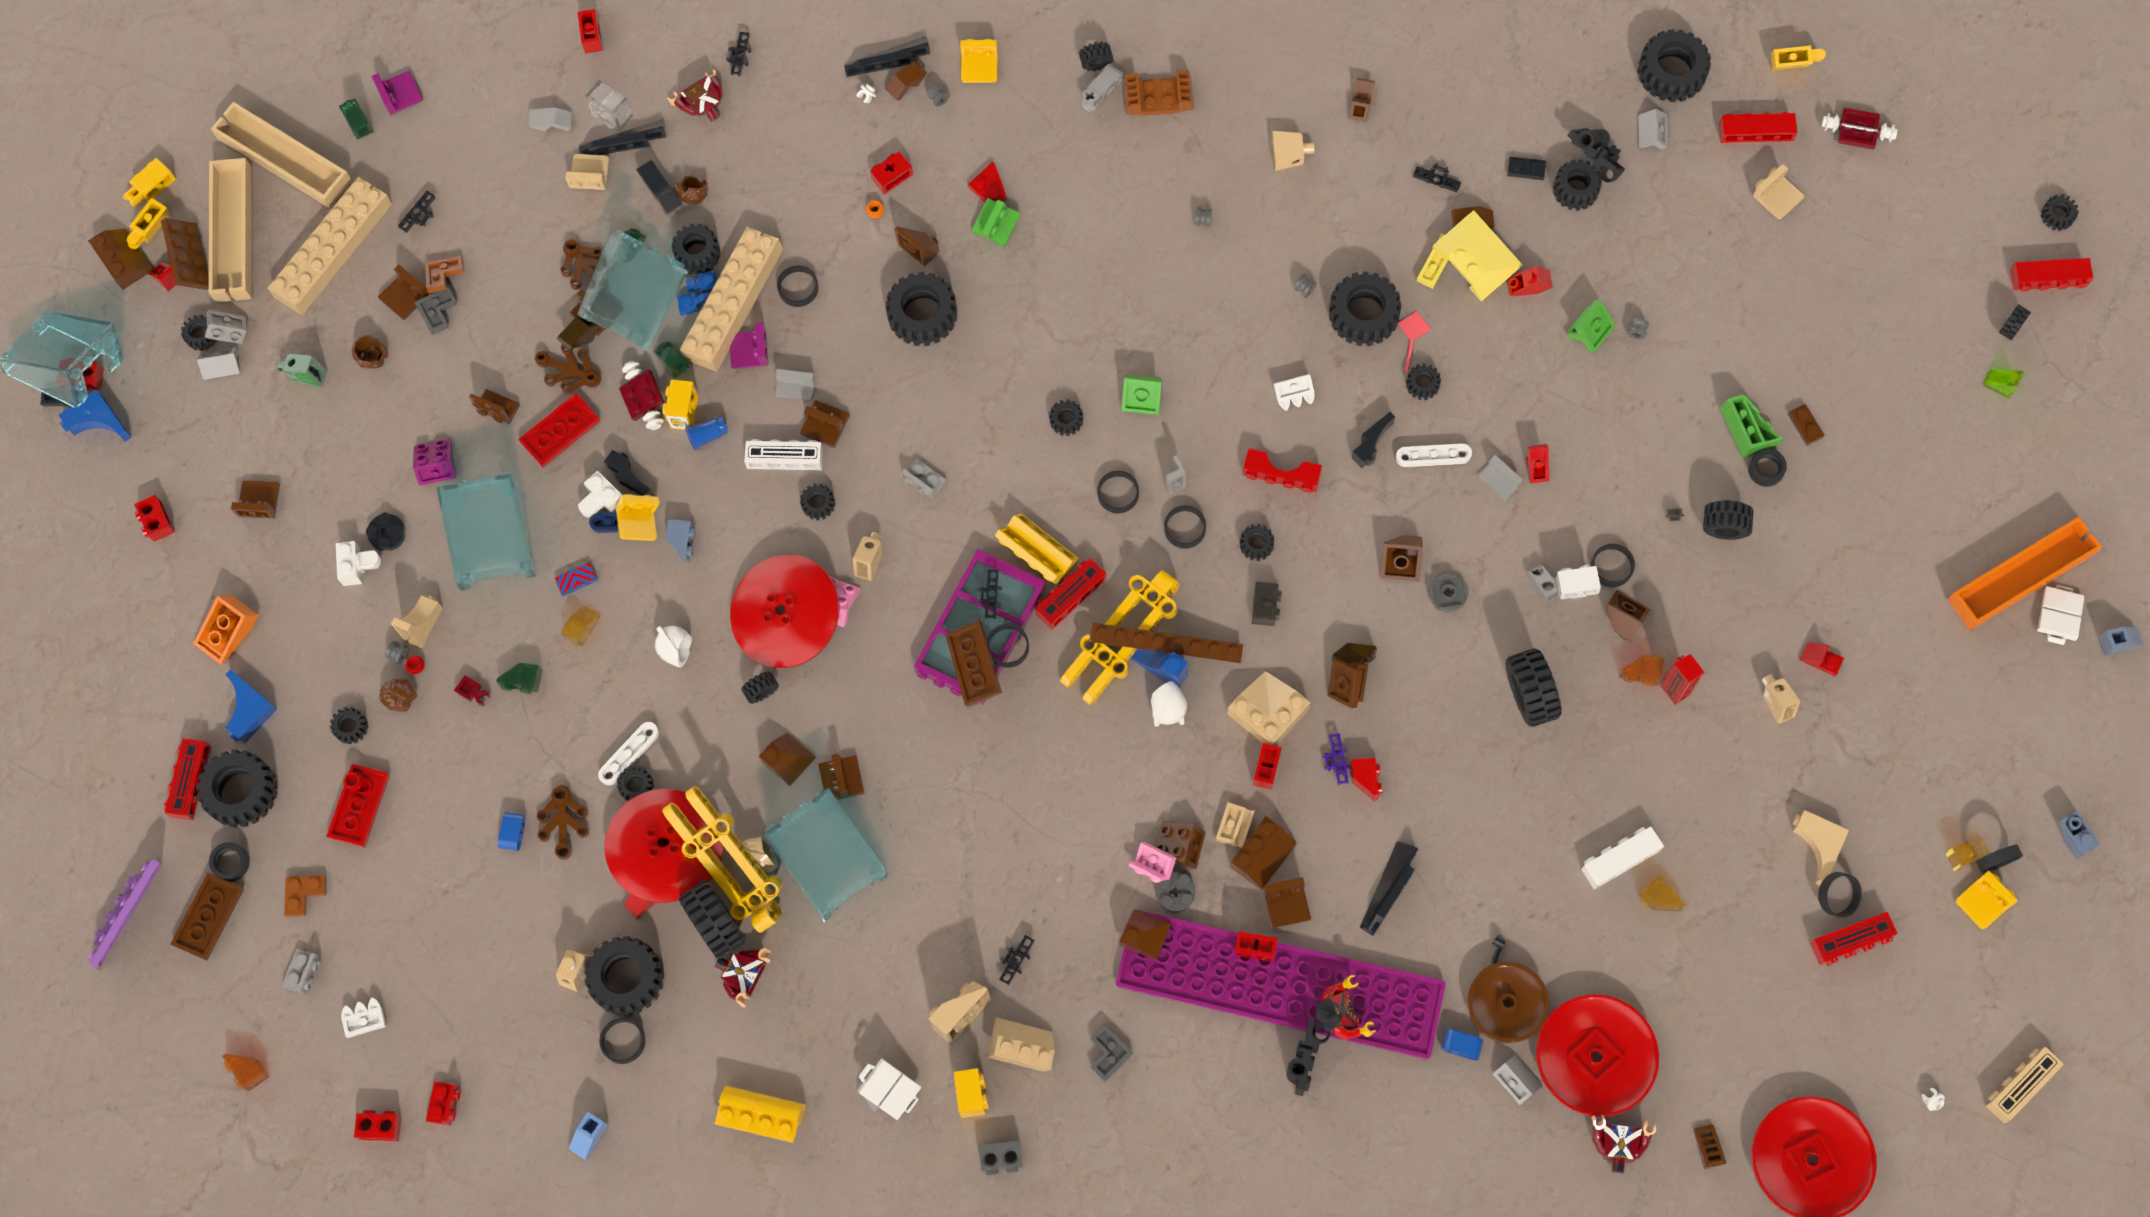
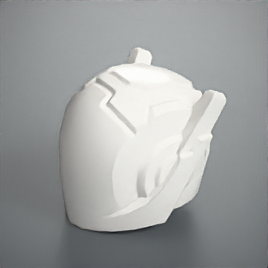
[655,626,692,668]
[1151,681,1187,727]

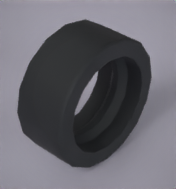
[1748,448,1787,487]
[209,842,250,881]

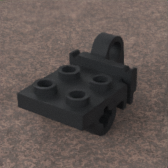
[1567,128,1625,182]
[1286,1019,1330,1096]

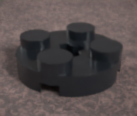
[366,512,406,551]

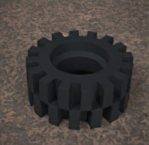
[1079,41,1113,71]
[2041,194,2079,231]
[1999,304,2031,341]
[181,315,217,351]
[1406,363,1441,400]
[1049,399,1083,436]
[800,483,835,520]
[1240,524,1275,561]
[741,671,779,704]
[330,707,368,744]
[617,766,654,801]

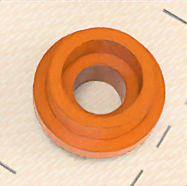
[866,200,884,218]

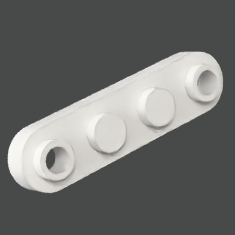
[1396,444,1472,467]
[598,722,659,786]

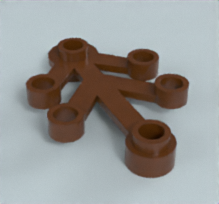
[560,239,613,293]
[535,344,601,393]
[537,785,589,860]

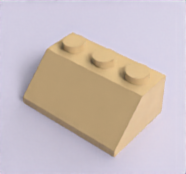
[987,1017,1055,1072]

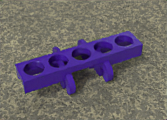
[1322,733,1350,785]

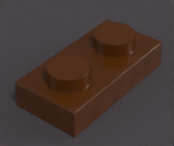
[1788,404,1825,446]

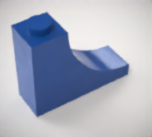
[59,390,131,442]
[1130,649,1189,687]
[225,669,277,744]

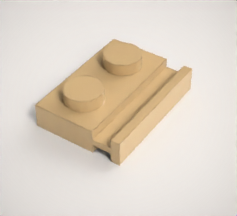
[1216,802,1255,848]

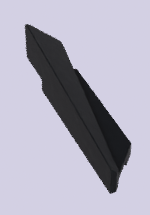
[844,36,930,77]
[579,119,666,155]
[1360,842,1418,936]

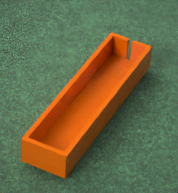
[1947,517,2103,631]

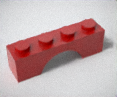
[1243,448,1322,493]

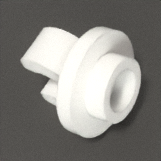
[857,83,877,103]
[1922,1088,1945,1111]

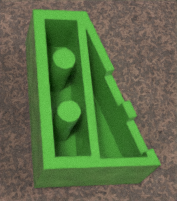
[1720,394,1784,458]

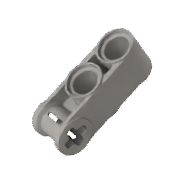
[1082,64,1124,112]

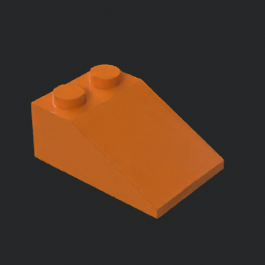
[193,595,259,664]

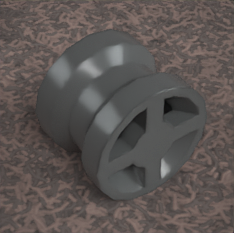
[927,83,950,107]
[1195,207,1212,227]
[1294,274,1317,298]
[1627,317,1649,339]
[385,641,409,664]

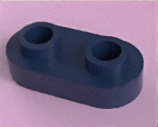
[589,512,619,533]

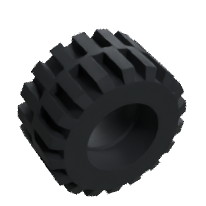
[1553,159,1602,211]
[672,223,721,275]
[1703,500,1754,540]

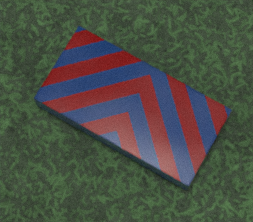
[554,563,598,596]

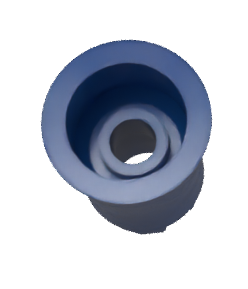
[685,416,728,450]

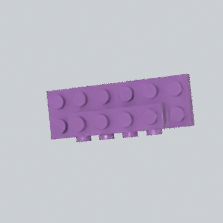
[88,859,161,970]

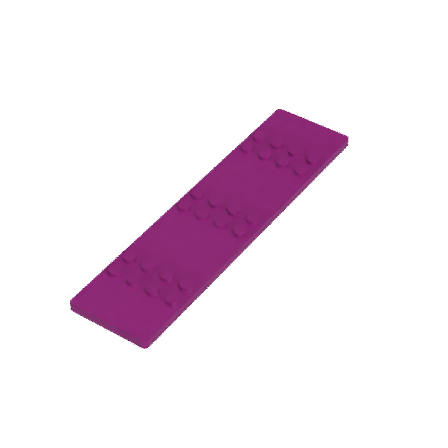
[1116,910,1446,1060]

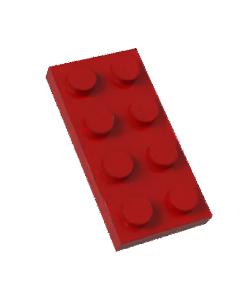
[518,393,601,468]
[326,764,390,848]

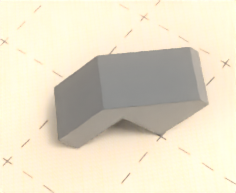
[528,107,572,132]

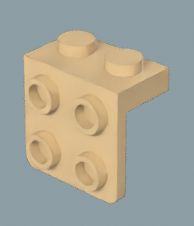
[565,154,610,190]
[1753,164,1804,219]

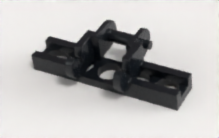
[726,32,751,76]
[1413,163,1461,193]
[398,191,436,233]
[976,569,1002,619]
[999,935,1035,986]

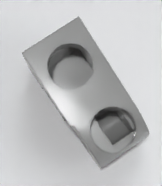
[1527,565,1559,605]

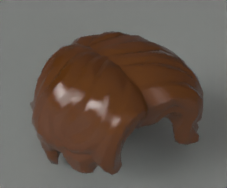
[673,176,708,205]
[352,335,388,369]
[379,678,417,712]

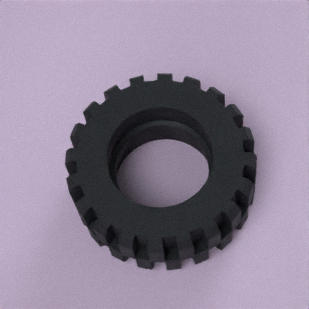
[1638,29,1711,102]
[1329,271,1401,346]
[885,272,957,346]
[1505,648,1562,727]
[196,750,278,828]
[678,881,746,959]
[584,936,664,1016]

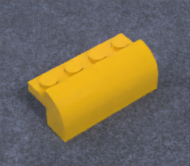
[995,513,1079,585]
[714,1085,806,1143]

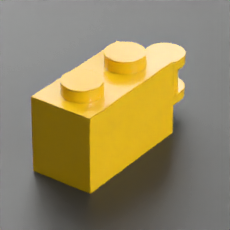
[1770,45,1826,71]
[124,158,176,207]
[127,198,170,249]

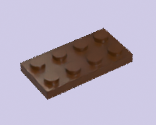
[161,218,209,290]
[945,620,1002,707]
[170,873,244,961]

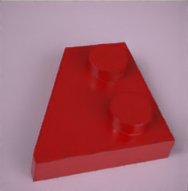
[968,162,1007,203]

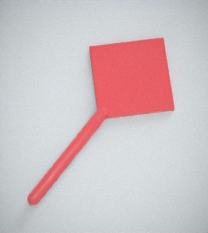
[1398,311,1431,372]

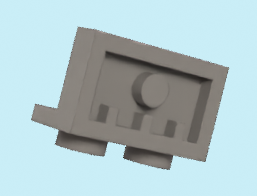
[205,310,247,344]
[902,459,947,499]
[282,949,321,995]

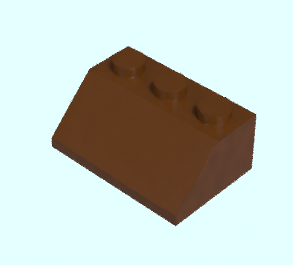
[88,229,153,290]
[1230,816,1297,890]

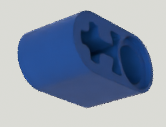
[498,812,526,851]
[1441,1029,1483,1061]

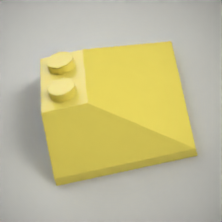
[1432,210,1523,302]

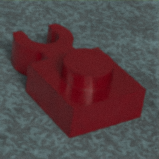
[453,675,491,706]

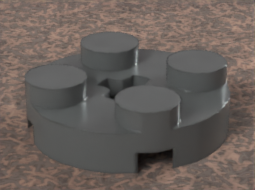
[1429,573,1468,612]
[1156,872,1195,913]

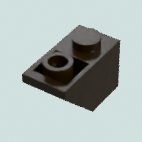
[557,314,600,350]
[1331,643,1377,664]

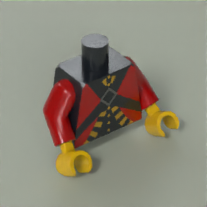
[1316,975,1376,1040]

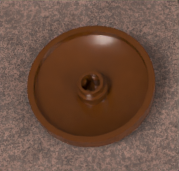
[1467,962,1549,1043]

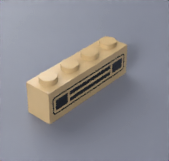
[1986,1047,2064,1124]

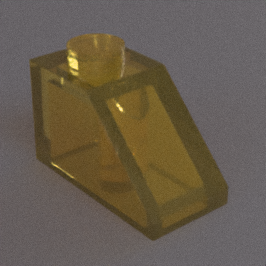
[561,606,601,648]
[1946,839,1990,871]
[1638,875,1687,911]

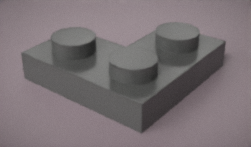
[415,287,457,335]
[1090,1024,1133,1082]

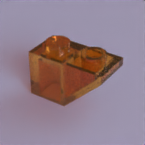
[1619,654,1664,687]
[222,1054,269,1091]

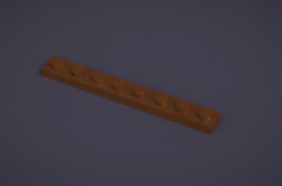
[1089,623,1243,663]

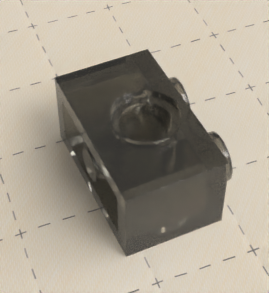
[1252,582,1282,626]

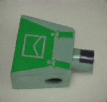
[278,354,327,387]

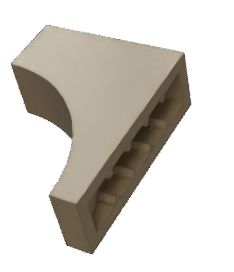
[391,595,443,648]
[1792,810,1849,886]

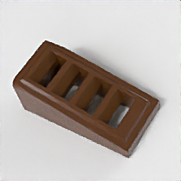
[1693,1124,1727,1169]

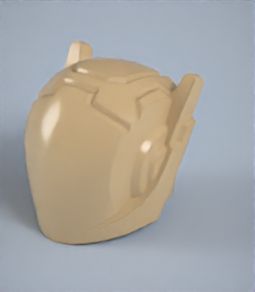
[742,837,778,873]

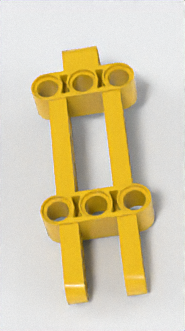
[1060,570,1180,705]
[663,786,783,933]

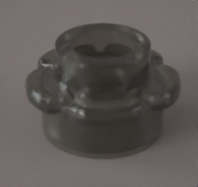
[1665,509,1685,521]

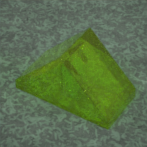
[1983,369,2024,399]

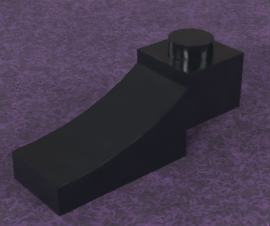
[636,159,683,215]
[1352,412,1395,468]
[604,449,653,497]

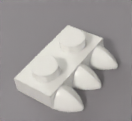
[1273,374,1315,411]
[341,998,387,1038]

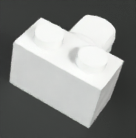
[578,471,622,518]
[336,541,381,586]
[1556,565,1601,600]

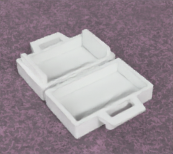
[2037,585,2084,645]
[858,1058,921,1120]

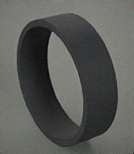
[777,265,819,307]
[1097,471,1139,514]
[1164,505,1206,549]
[1591,544,1635,587]
[987,624,1029,668]
[1976,844,2023,873]
[1818,872,1862,917]
[599,1018,645,1064]

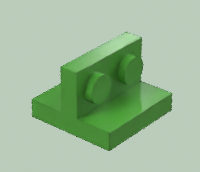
[972,198,1021,247]
[1566,299,1615,353]
[1121,375,1162,415]

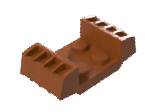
[1123,70,1194,116]

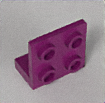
[371,71,423,115]
[730,322,768,369]
[413,439,456,486]

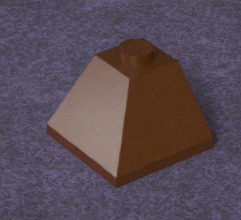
[895,226,939,266]
[1380,535,1423,581]
[1606,591,1651,642]
[758,733,816,786]
[1120,909,1171,961]

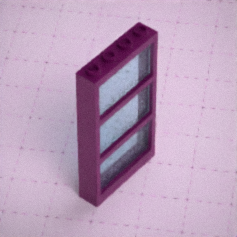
[914,549,1046,705]

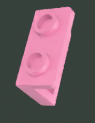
[1128,842,1176,883]

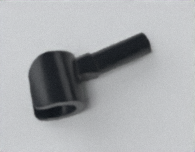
[1491,935,1506,964]

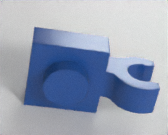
[685,271,717,294]
[677,293,708,316]

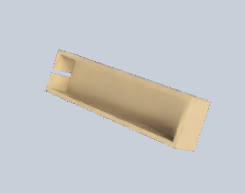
[211,102,352,209]
[209,158,252,303]
[268,177,392,316]
[679,227,783,372]

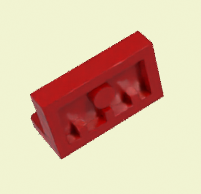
[425,1081,461,1126]

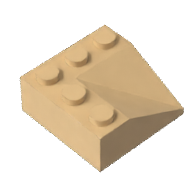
[1227,671,1310,746]
[928,981,991,1045]

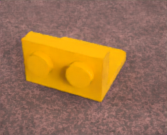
[960,39,998,83]
[616,494,660,541]
[1955,871,2018,930]

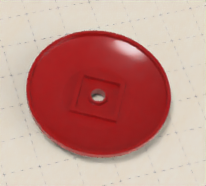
[730,555,840,669]
[604,789,724,903]
[1536,994,1659,1117]
[1751,1096,1877,1217]

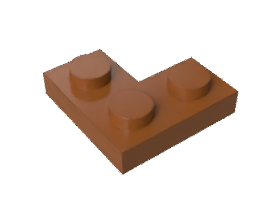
[425,256,464,293]
[284,875,327,917]

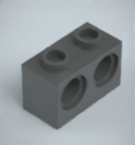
[979,1141,1023,1175]

